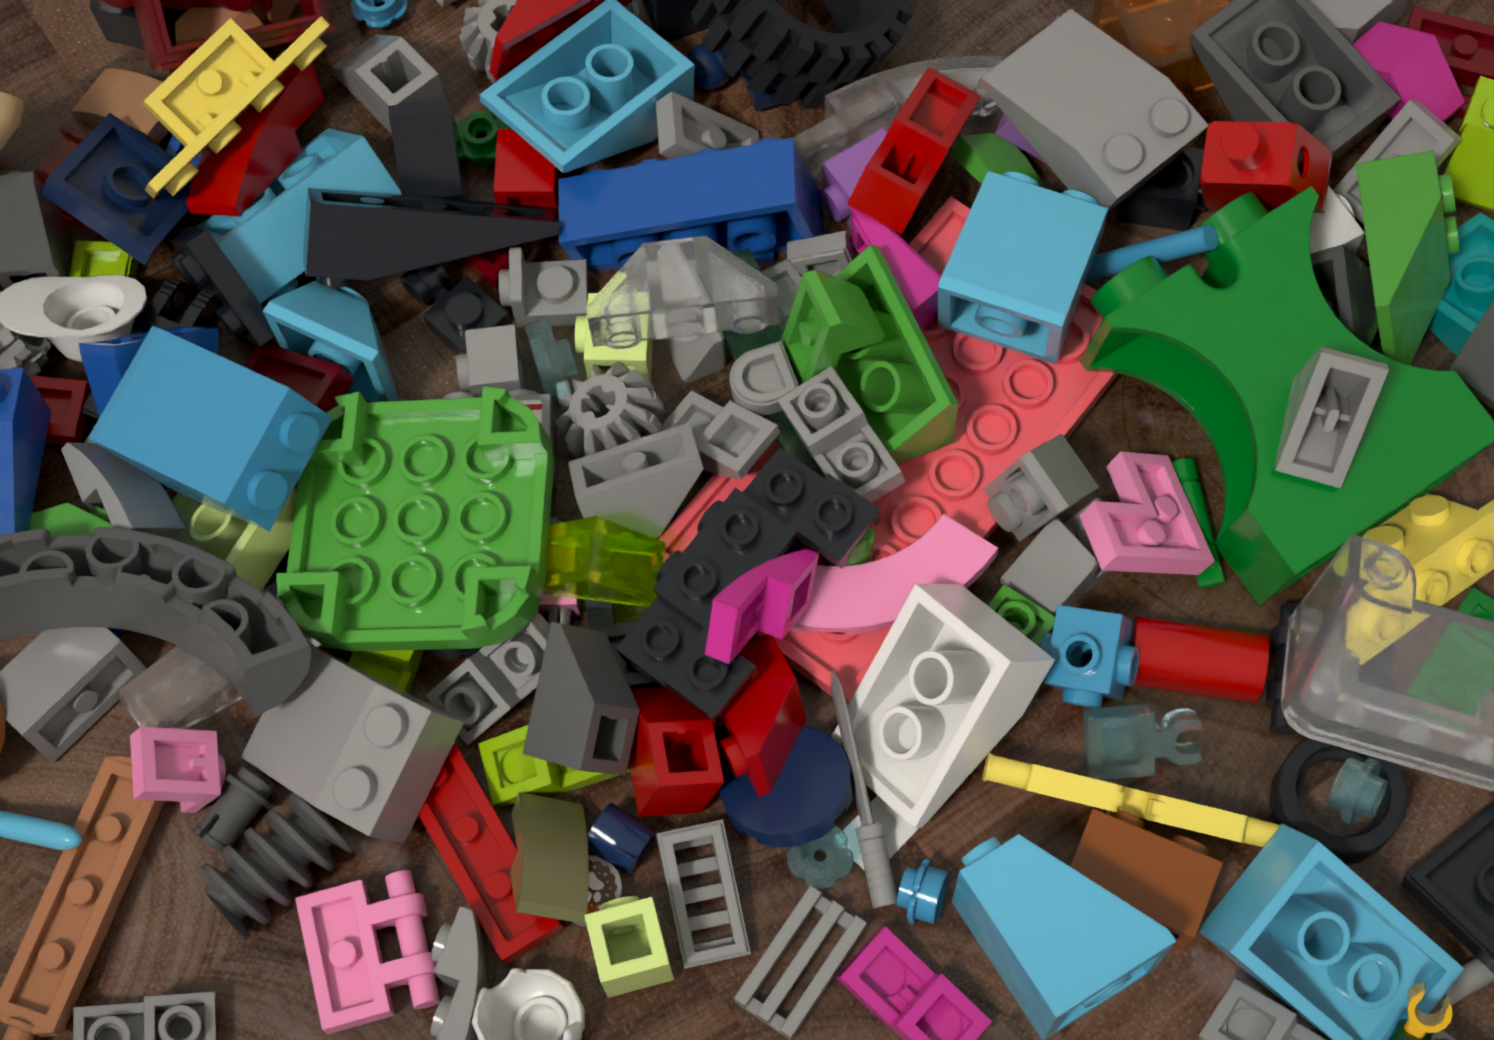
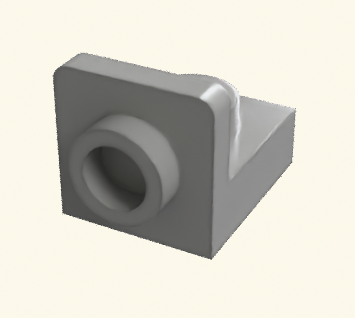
[499,247,589,328]

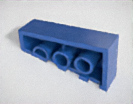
[559,138,824,270]

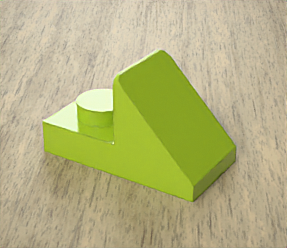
[1442,76,1494,213]

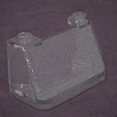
[1281,534,1494,792]

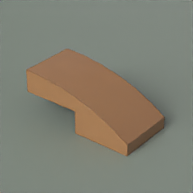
[71,68,169,145]

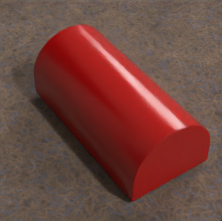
[1132,616,1269,703]

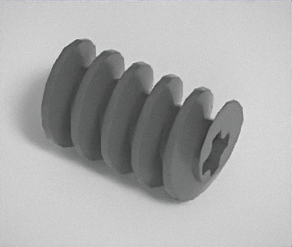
[200,793,354,940]

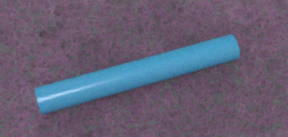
[1086,225,1218,282]

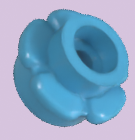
[351,0,408,29]
[897,858,950,925]

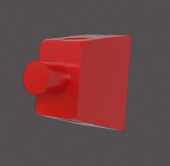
[1200,121,1332,214]

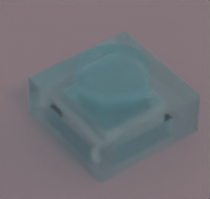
[525,319,578,405]

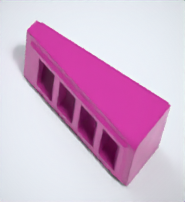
[851,208,941,330]

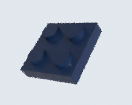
[40,113,194,265]

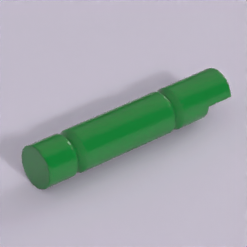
[1172,458,1225,589]

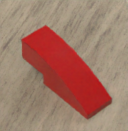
[186,58,325,217]
[847,67,981,235]

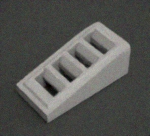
[655,819,751,969]

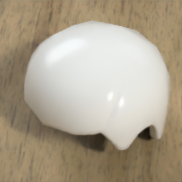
[471,968,585,1040]

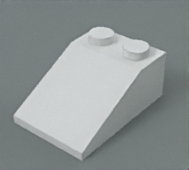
[831,584,1055,829]

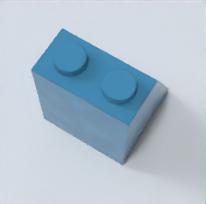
[87,326,333,531]

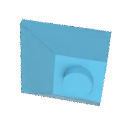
[263,281,399,402]

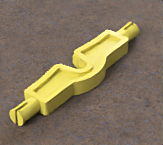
[982,753,1282,847]

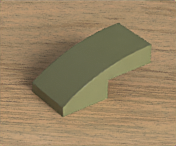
[510,792,589,924]

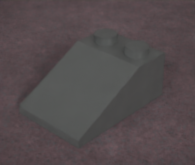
[1188,0,1402,176]

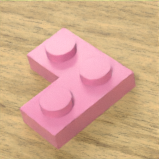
[1079,451,1215,575]

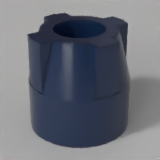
[587,802,655,875]

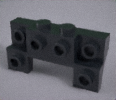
[616,447,883,725]

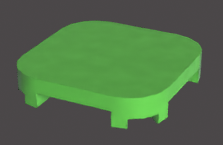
[276,386,554,651]

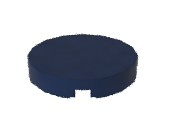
[719,726,853,848]

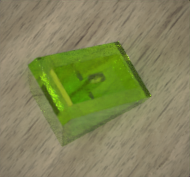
[542,516,666,607]

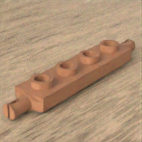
[0,722,165,1040]

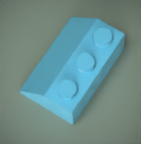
[195,128,401,304]

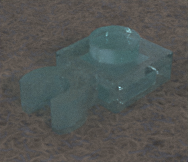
[1083,704,1202,780]

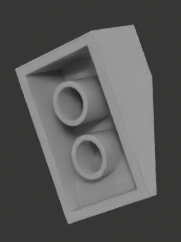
[978,9,1208,213]
[241,642,464,843]

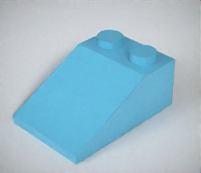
[479,0,695,173]
[1198,823,1465,1040]

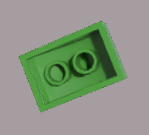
[1356,150,1460,365]

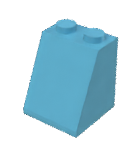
[937,171,1108,365]
[952,834,1176,1040]

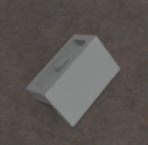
[0,627,149,763]

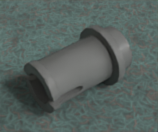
[192,766,275,853]

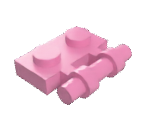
[295,870,440,1034]

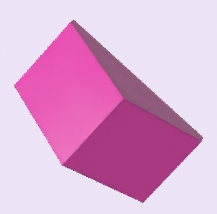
[1352,21,1465,123]

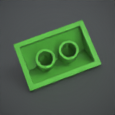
[835,245,959,465]

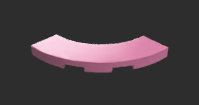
[791,514,998,636]

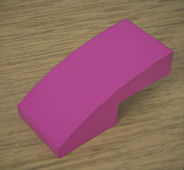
[705,549,819,664]
[835,926,992,1040]

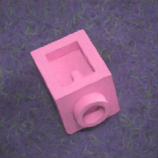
[130,726,226,813]

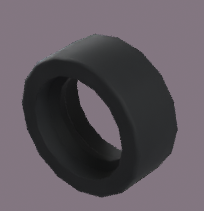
[1269,729,1408,865]

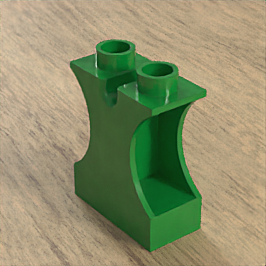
[1079,186,1494,606]

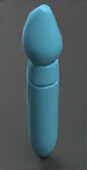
[0,810,82,850]

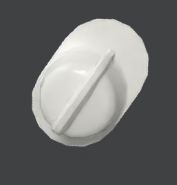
[0,275,147,363]

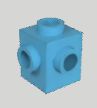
[1040,605,1139,709]

